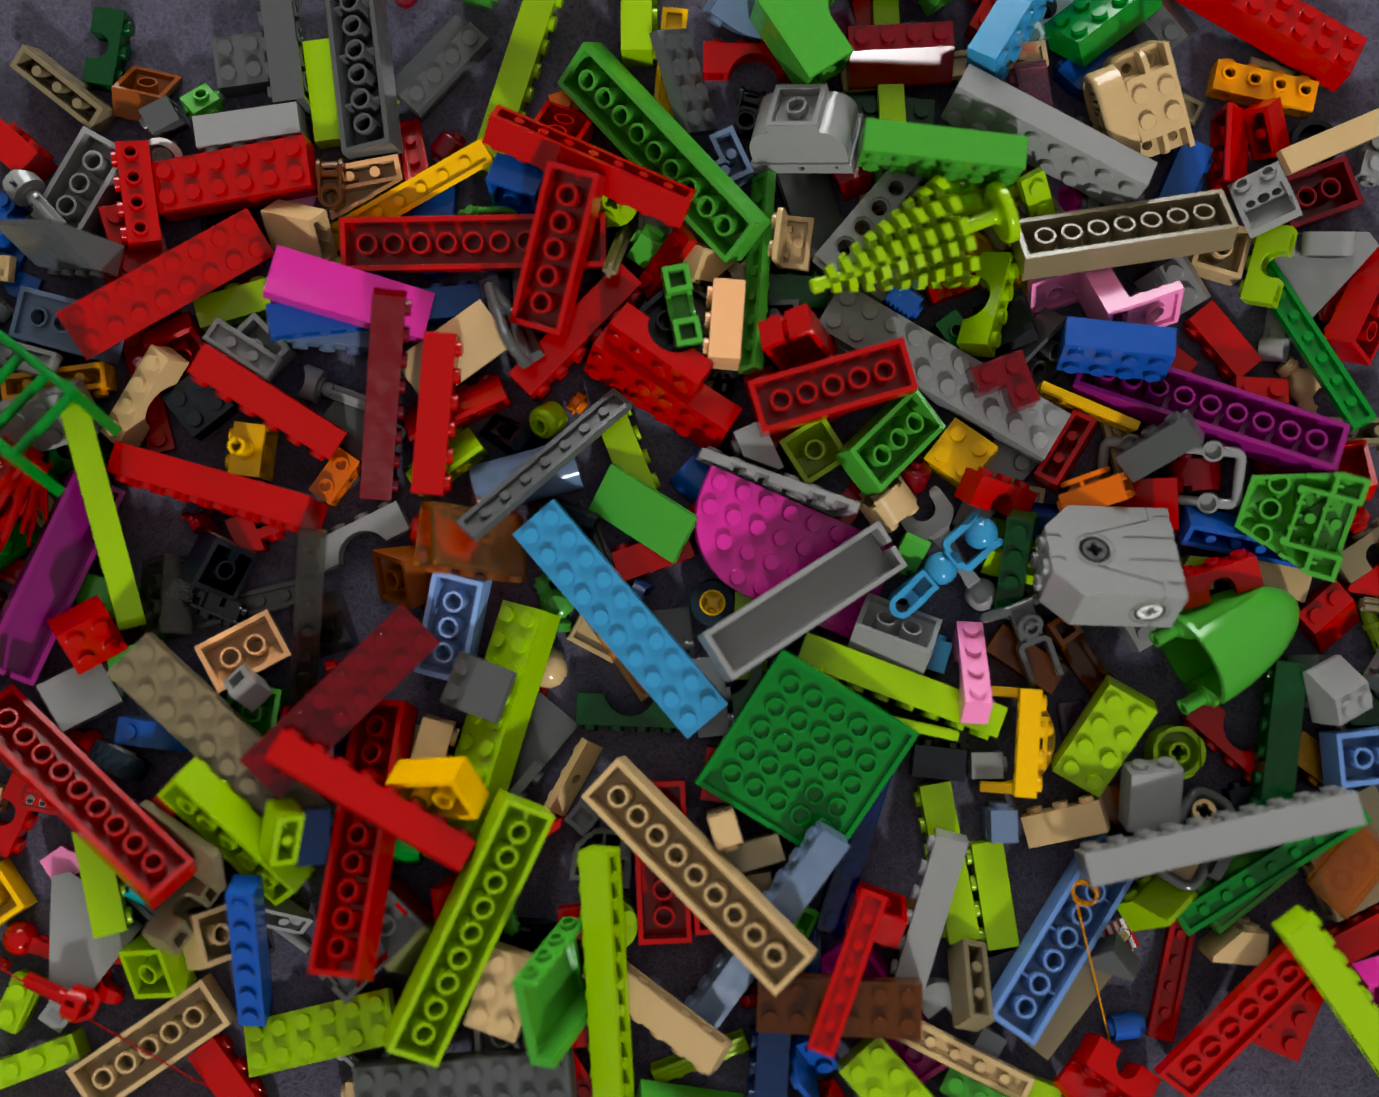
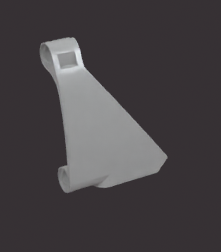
[1258,231,1379,362]
[37,871,144,1034]

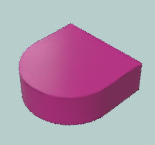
[1057,186,1082,212]

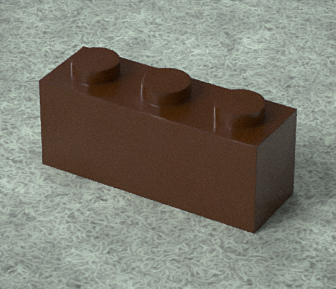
[985,623,1069,694]

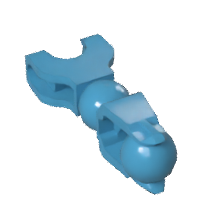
[888,510,1004,619]

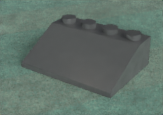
[0,219,125,280]

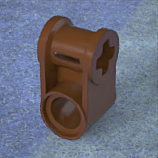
[315,158,347,211]

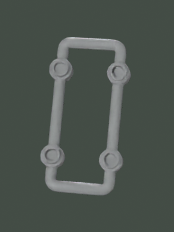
[1097,433,1247,514]

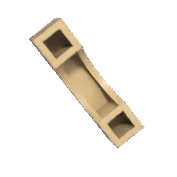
[100,345,189,447]

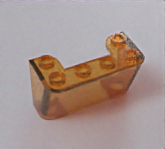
[413,501,528,584]

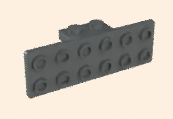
[508,692,578,798]

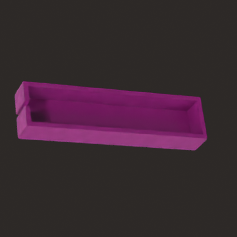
[0,469,126,686]

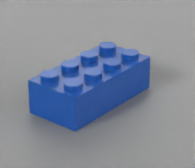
[1056,316,1177,383]

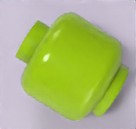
[529,401,568,439]

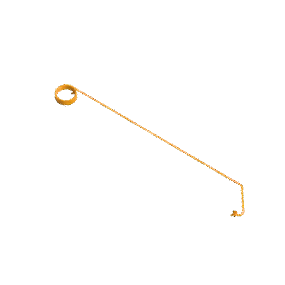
[1071,879,1118,1071]

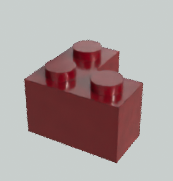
[966,350,1041,414]

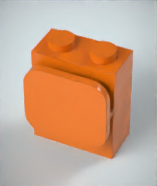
[1057,466,1136,512]

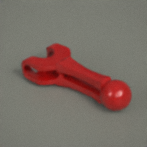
[3,921,125,1005]

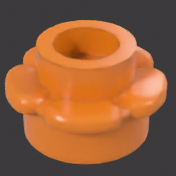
[566,391,589,415]

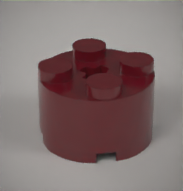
[1165,454,1222,495]

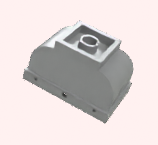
[749,84,865,173]

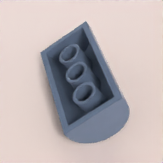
[469,446,584,505]

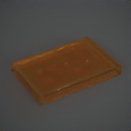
[1305,827,1379,919]

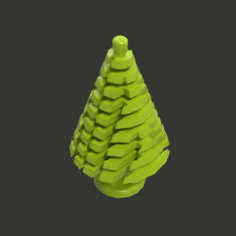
[809,175,1021,294]

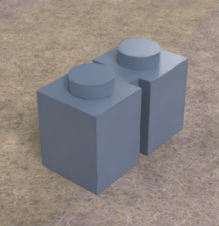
[981,800,1019,843]

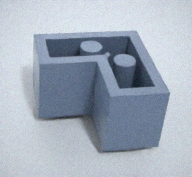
[708,125,754,187]

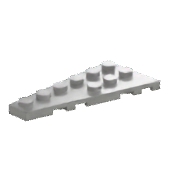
[695,446,861,519]

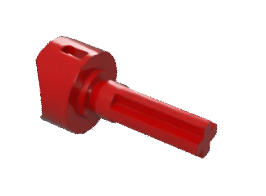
[22,972,101,1023]

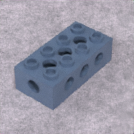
[8,285,125,365]

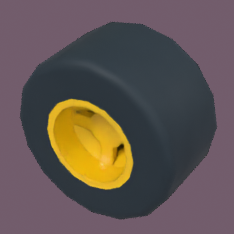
[689,579,735,626]

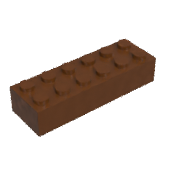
[756,972,923,1041]

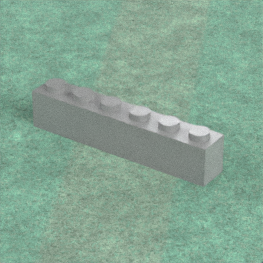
[889,827,969,994]

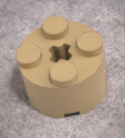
[856,474,919,533]

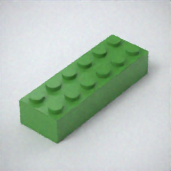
[856,118,1029,186]

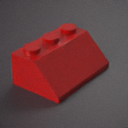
[1208,102,1251,195]

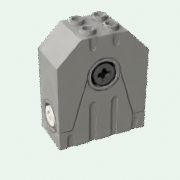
[1029,505,1189,628]

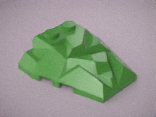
[1234,472,1372,583]

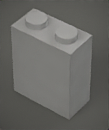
[36,661,125,735]
[1118,756,1184,832]

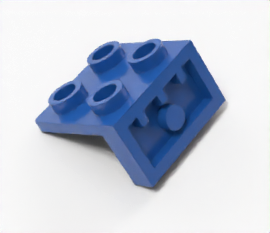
[789,1034,840,1097]

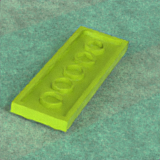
[244,988,395,1078]

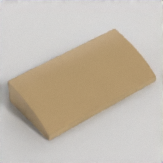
[402,299,507,394]

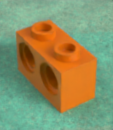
[308,447,362,507]

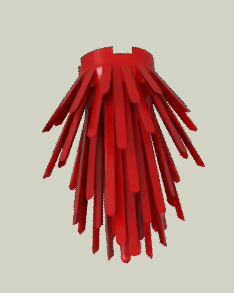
[0,434,53,553]

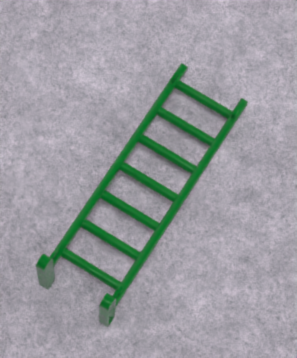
[0,329,122,497]

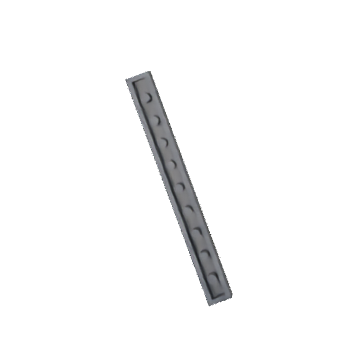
[684,820,850,1029]

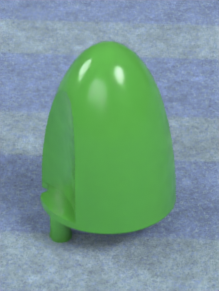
[1149,585,1300,716]

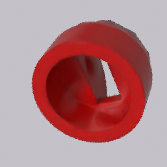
[739,986,758,1009]

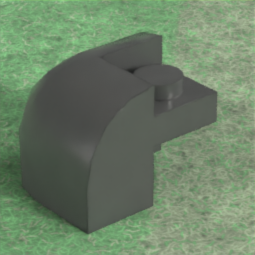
[569,828,635,888]

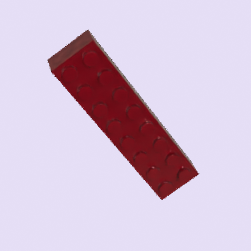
[239,604,440,799]

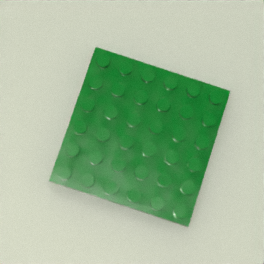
[695,648,919,846]

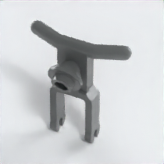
[980,592,1064,687]

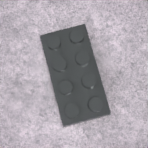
[649,28,718,135]

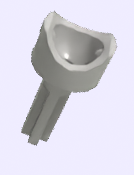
[2,169,68,225]
[295,364,366,411]

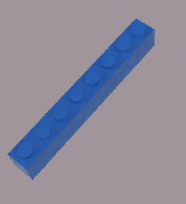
[265,280,481,342]

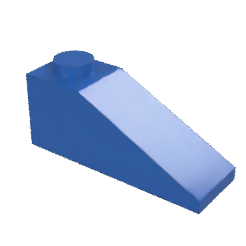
[114,715,190,752]

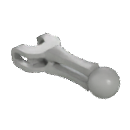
[900,486,997,611]

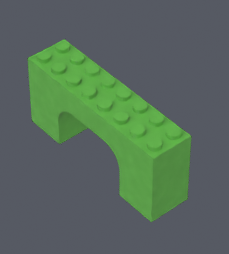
[749,0,954,84]

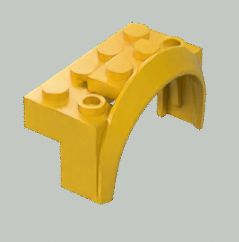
[978,686,1055,799]

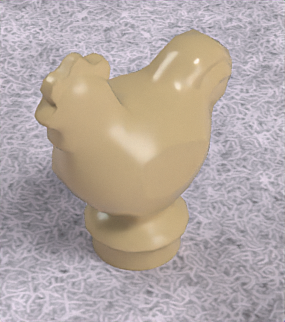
[1275,356,1321,413]

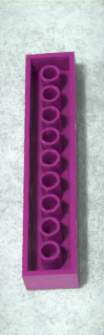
[1071,367,1351,474]

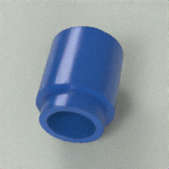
[1103,1011,1146,1041]

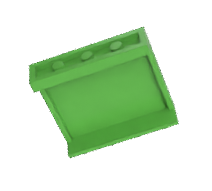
[512,917,588,1069]

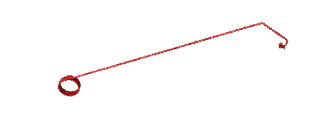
[0,957,210,1089]

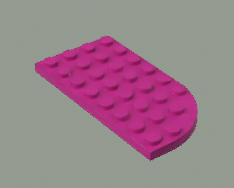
[694,465,895,639]

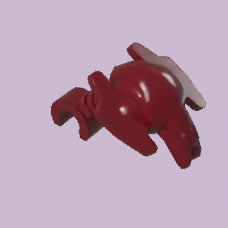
[180,509,222,535]

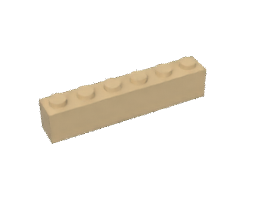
[581,961,734,1075]

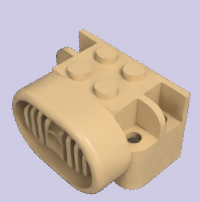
[1082,40,1195,158]

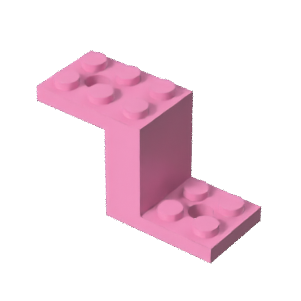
[1027,268,1184,327]

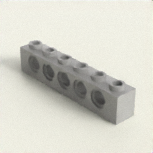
[812,170,933,272]

